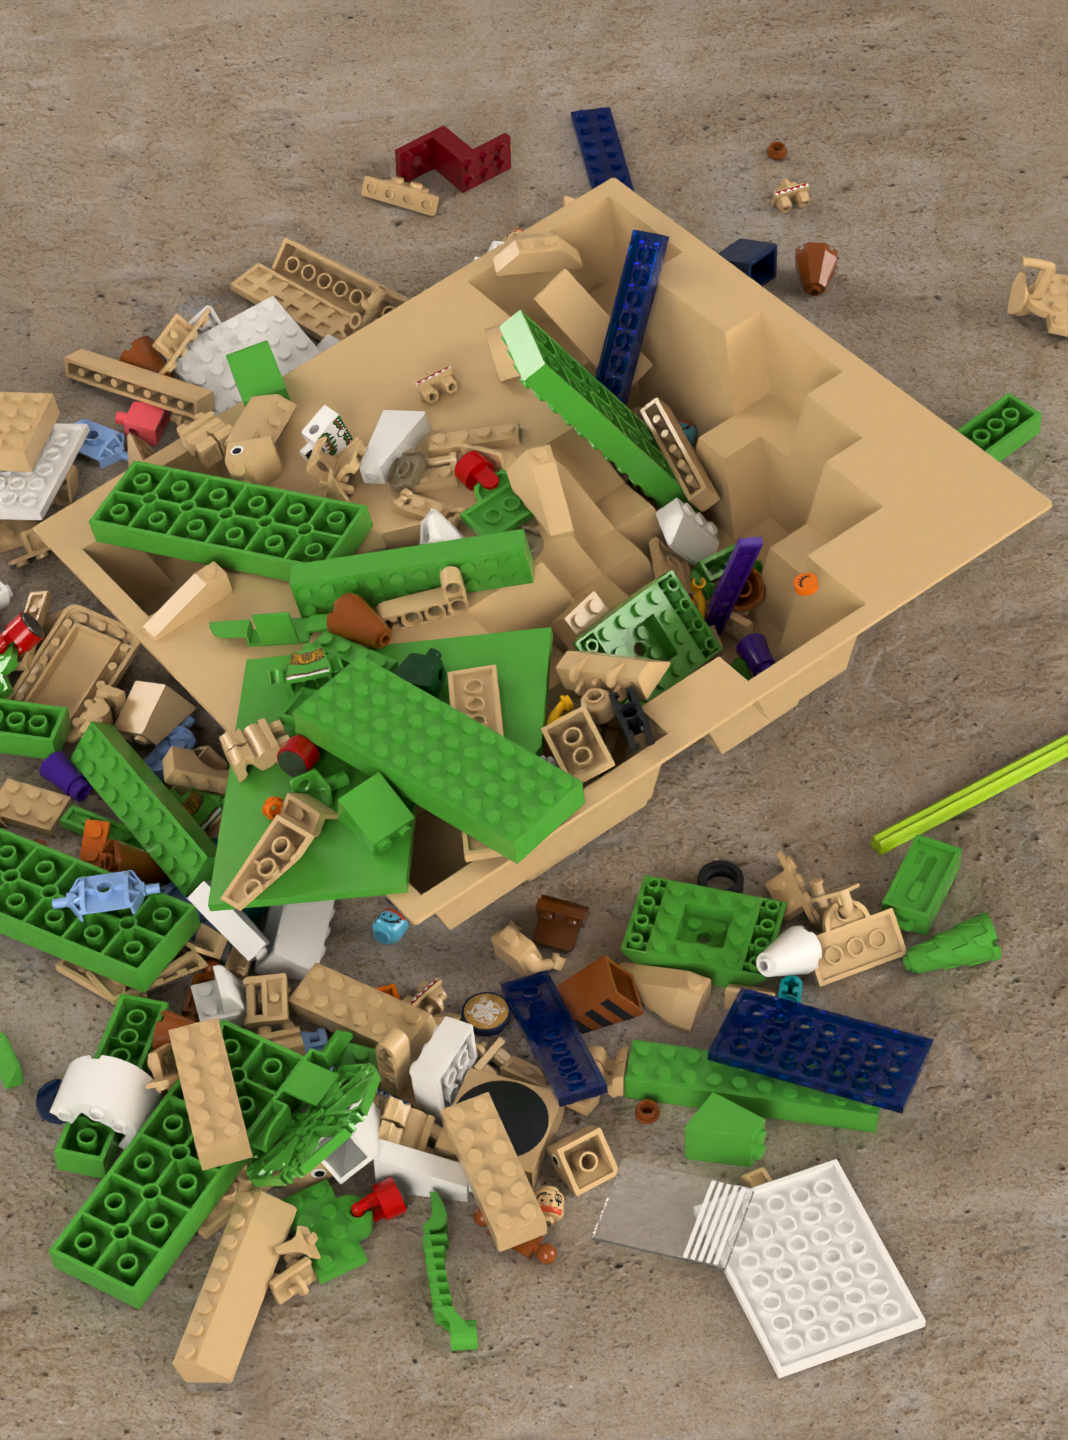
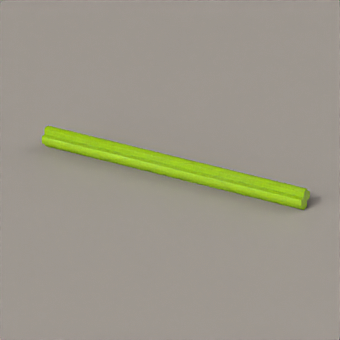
[870,733,1068,855]

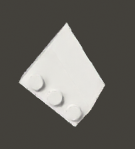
[409,1016,477,1127]

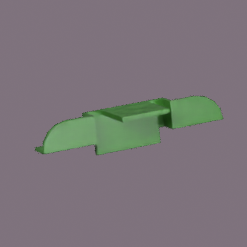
[209,612,328,647]
[251,1029,353,1153]

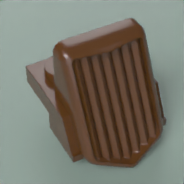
[533,894,590,952]

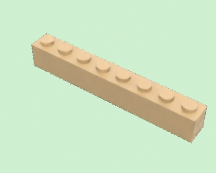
[64,349,214,419]

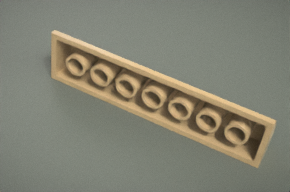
[271,238,410,318]
[172,1191,297,1383]

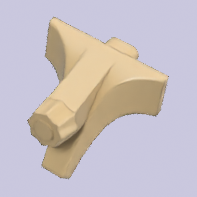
[318,468,354,502]
[275,1225,321,1262]

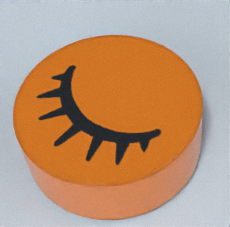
[793,573,819,596]

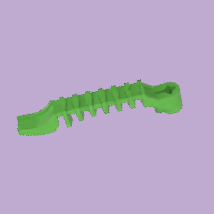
[423,1191,478,1351]

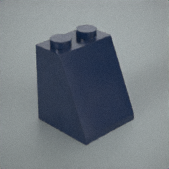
[718,238,777,287]

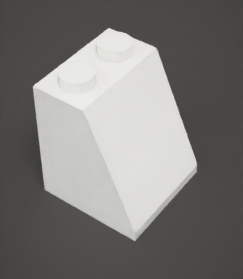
[315,1098,381,1184]

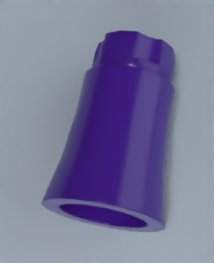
[736,633,776,677]
[39,751,92,802]

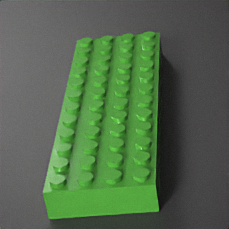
[499,309,702,513]
[89,460,373,582]
[292,655,585,864]
[0,828,201,993]
[49,1019,304,1310]

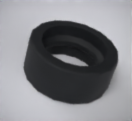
[698,860,744,893]

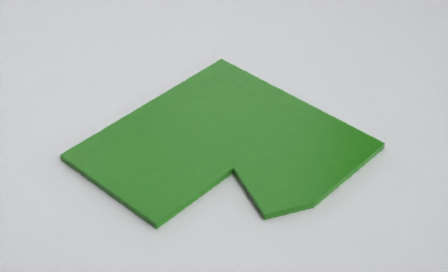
[208,627,553,911]

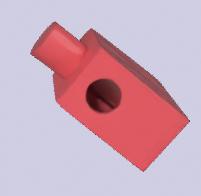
[115,402,170,446]

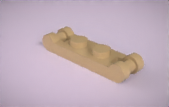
[390,488,467,529]

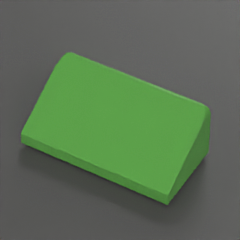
[0,1032,24,1089]

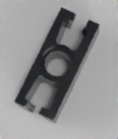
[608,686,655,752]

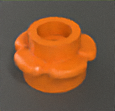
[262,796,284,820]

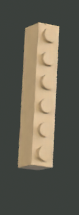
[640,397,720,512]

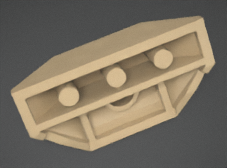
[492,232,583,276]

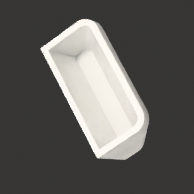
[253,900,335,980]

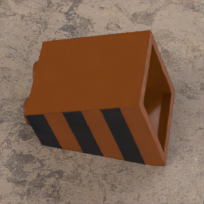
[557,955,644,1034]

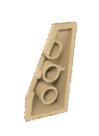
[506,444,574,539]
[143,562,233,641]
[221,815,315,911]

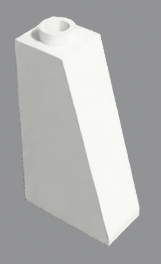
[359,410,431,484]
[187,881,271,961]
[374,1139,472,1202]

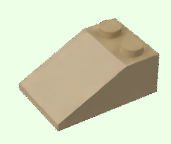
[541,705,615,783]

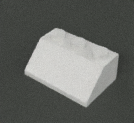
[655,498,720,566]

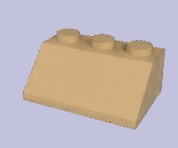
[224,394,297,446]

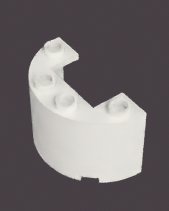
[50,1055,163,1150]

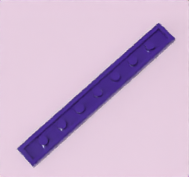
[704,537,763,636]

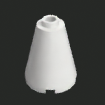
[756,926,822,977]

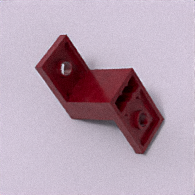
[395,125,511,193]

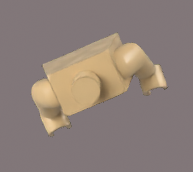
[491,920,566,981]

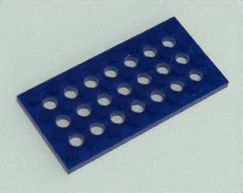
[707,987,933,1114]

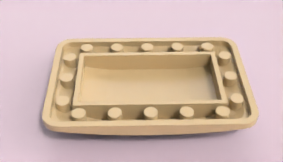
[6,604,141,744]

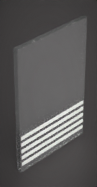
[592,1159,755,1271]

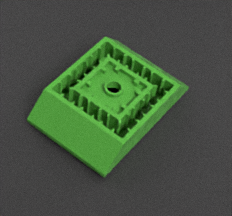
[573,570,723,707]
[621,875,787,988]

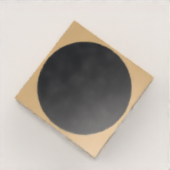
[434,1068,566,1190]

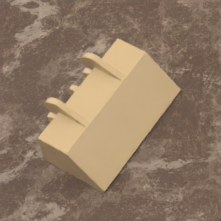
[556,651,670,701]

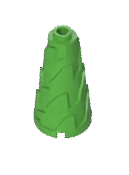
[902,912,1002,974]

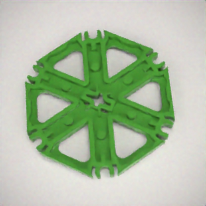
[246,1063,381,1187]

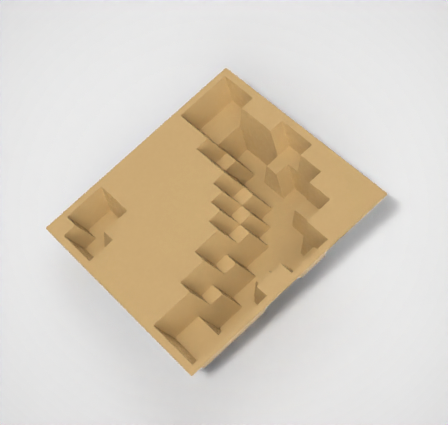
[33,178,1052,930]

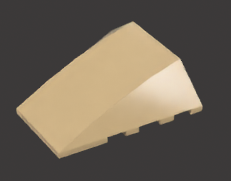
[86,947,208,1004]

